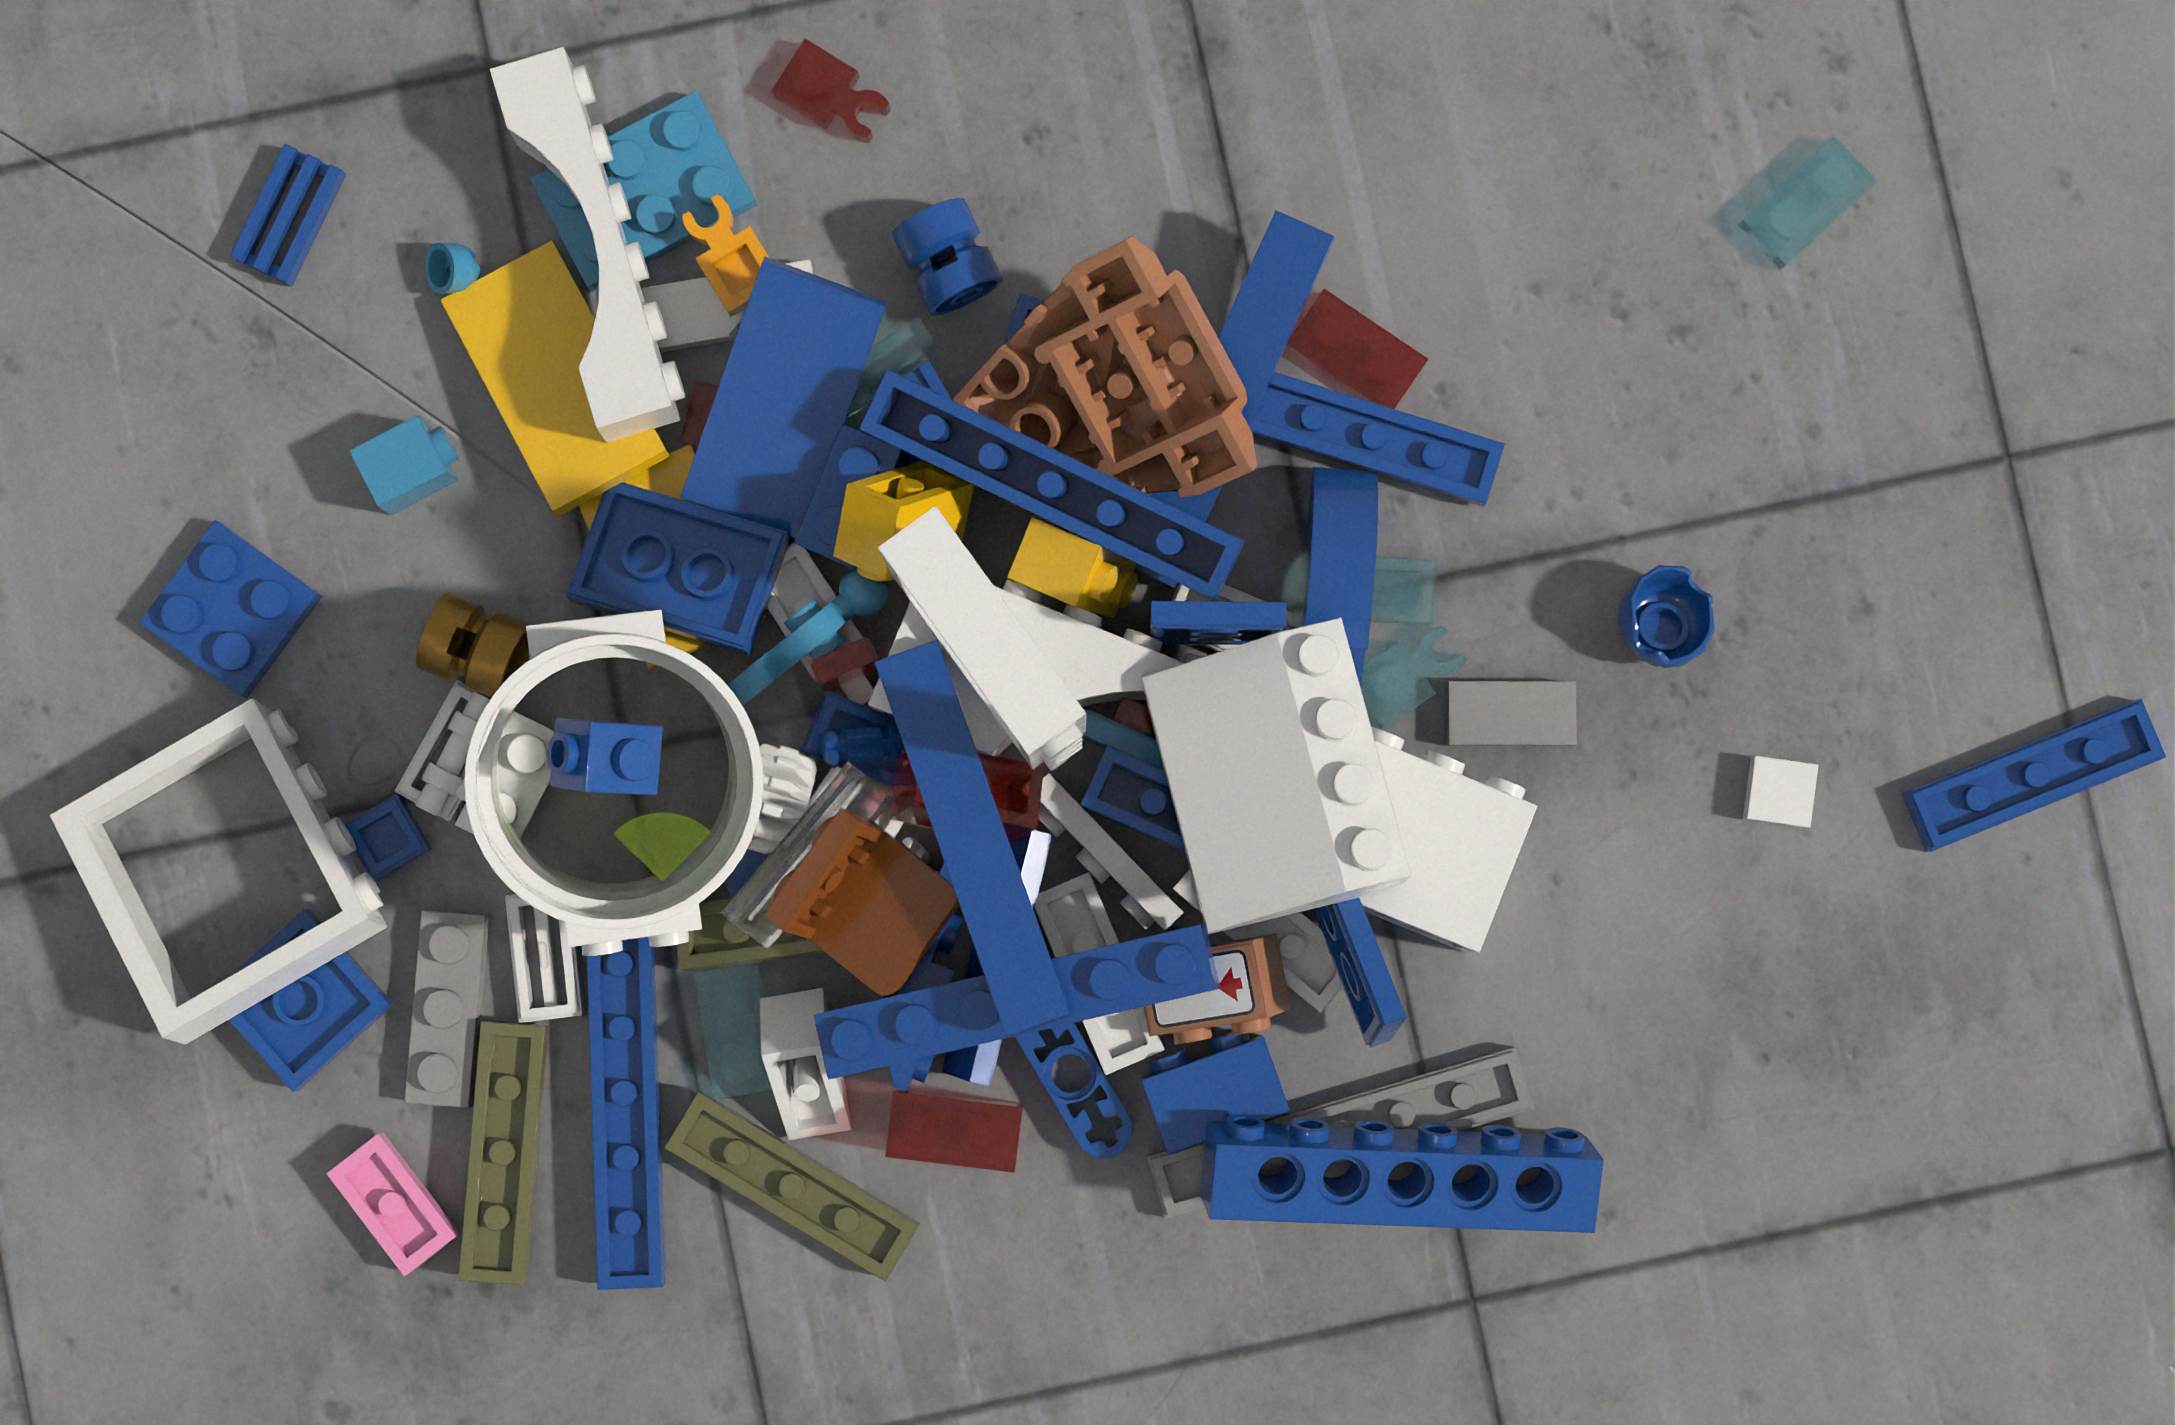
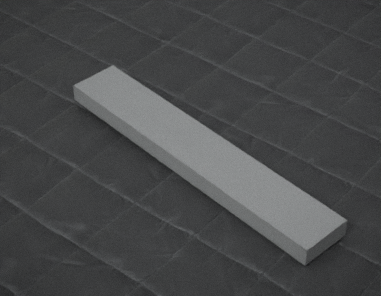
[1147,1046,1534,1219]

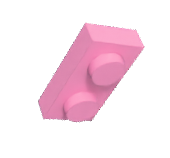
[326,1132,460,1276]

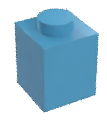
[349,415,459,515]

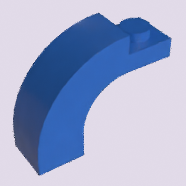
[1302,467,1378,688]

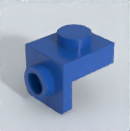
[547,718,663,795]

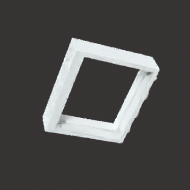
[878,506,1086,771]
[50,698,387,1045]

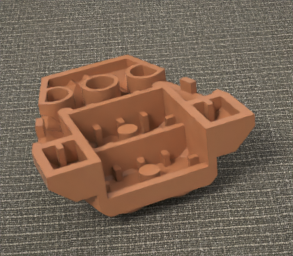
[952,236,1257,511]

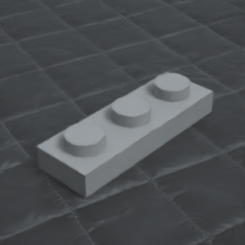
[404,910,490,1108]

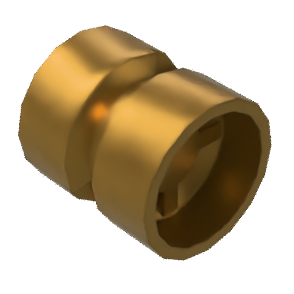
[416,591,531,698]

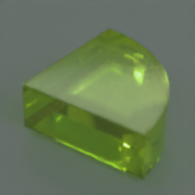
[613,812,711,882]

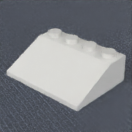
[1141,618,1412,935]

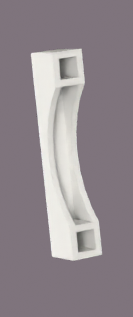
[490,47,686,443]

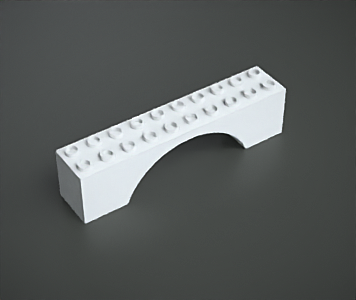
[868,580,1537,953]

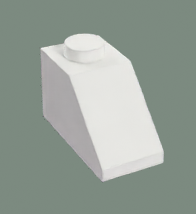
[760,988,852,1141]

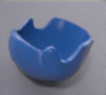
[1618,565,1715,668]

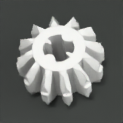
[747,743,817,855]

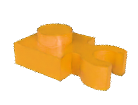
[682,194,769,317]

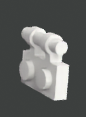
[415,691,554,839]

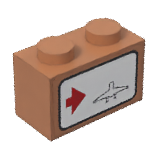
[1144,933,1291,1044]

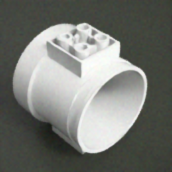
[464,609,764,956]

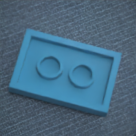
[529,90,758,292]

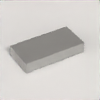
[1446,681,1577,746]

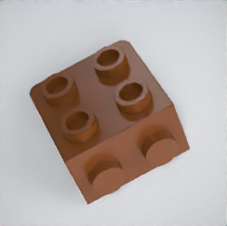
[764,808,960,997]

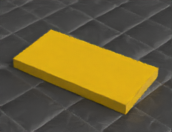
[441,240,670,517]

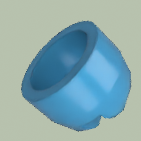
[425,243,481,294]

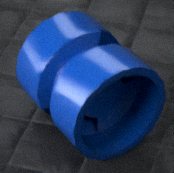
[891,198,1003,316]

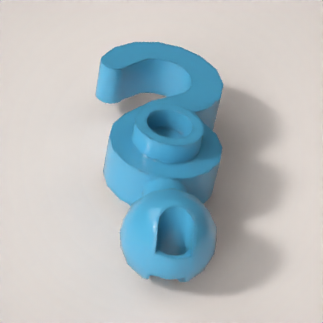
[727,569,889,705]

